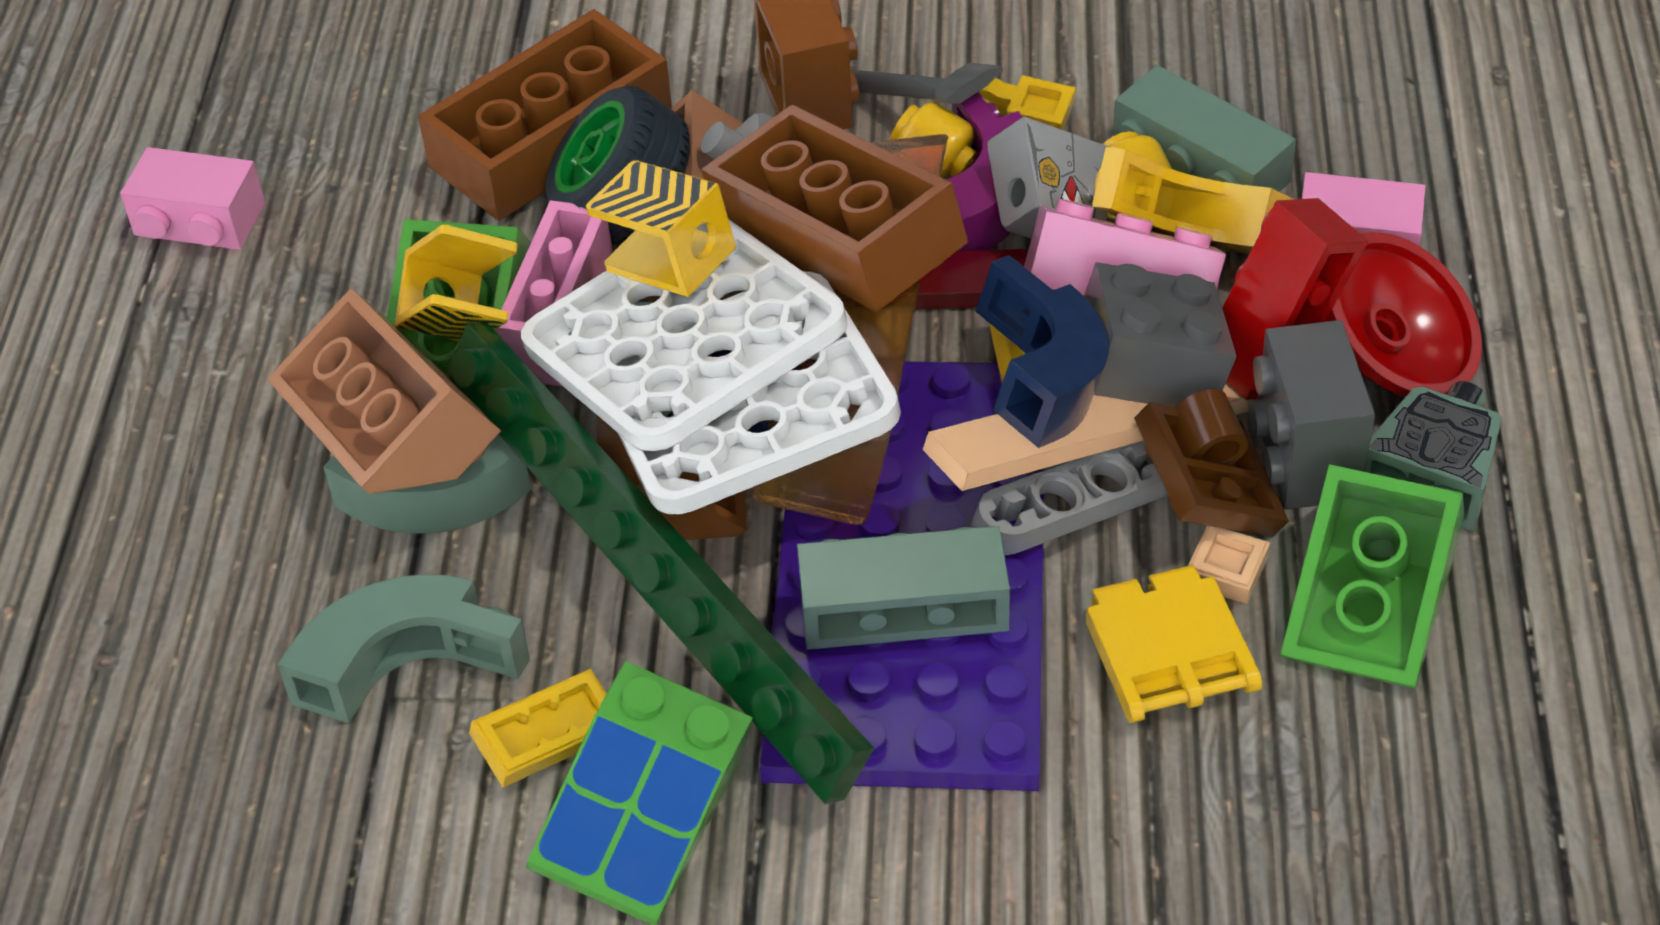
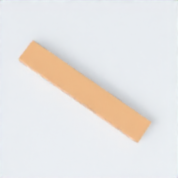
[923,382,1253,491]

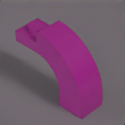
[946,92,1022,251]

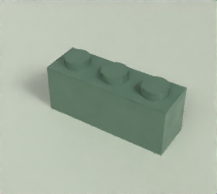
[1113,65,1296,192]
[797,526,1010,650]

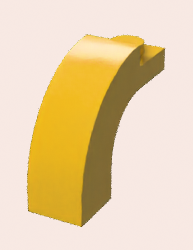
[1092,147,1293,255]

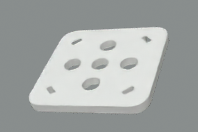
[521,220,848,451]
[617,272,901,514]

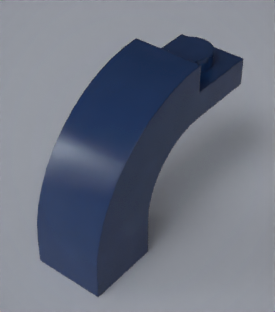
[975,255,1109,448]

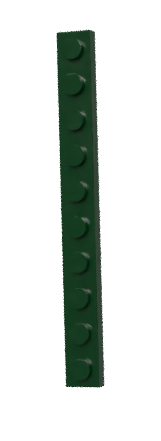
[445,322,874,805]

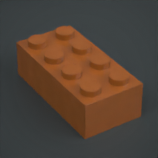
[418,9,672,221]
[701,105,968,312]

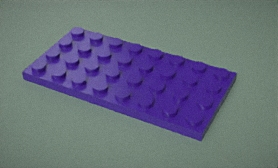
[760,359,1044,791]

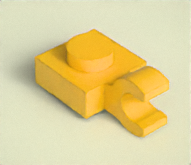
[979,75,1076,130]

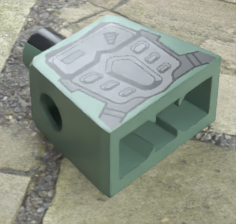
[1365,381,1502,532]

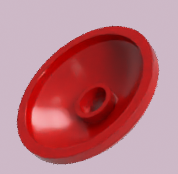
[1327,232,1482,397]

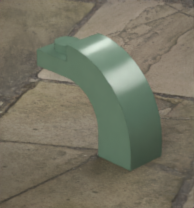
[323,434,531,534]
[277,574,530,724]

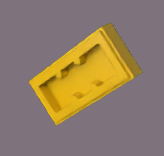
[469,669,607,788]

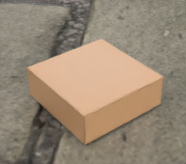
[1188,526,1270,604]

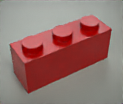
[1222,198,1369,400]

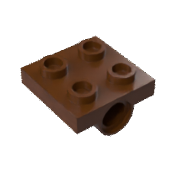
[1134,389,1289,537]

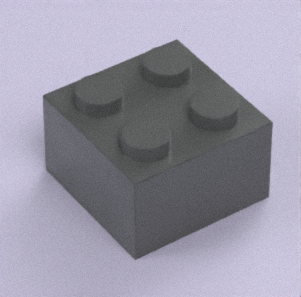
[1084,262,1237,407]
[1248,320,1375,510]

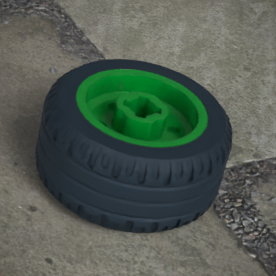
[545,86,690,245]

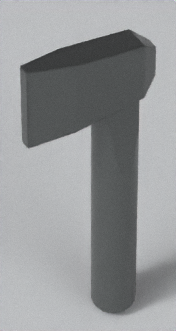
[853,63,1003,104]

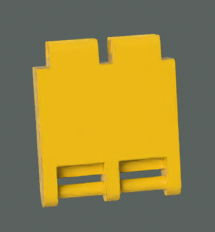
[1086,565,1262,723]

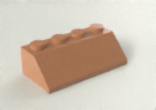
[267,288,501,494]

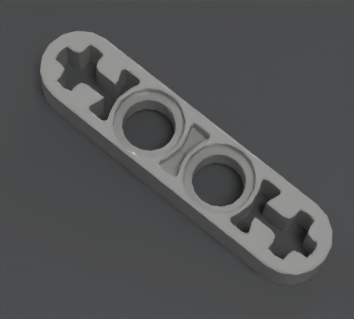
[971,441,1168,555]

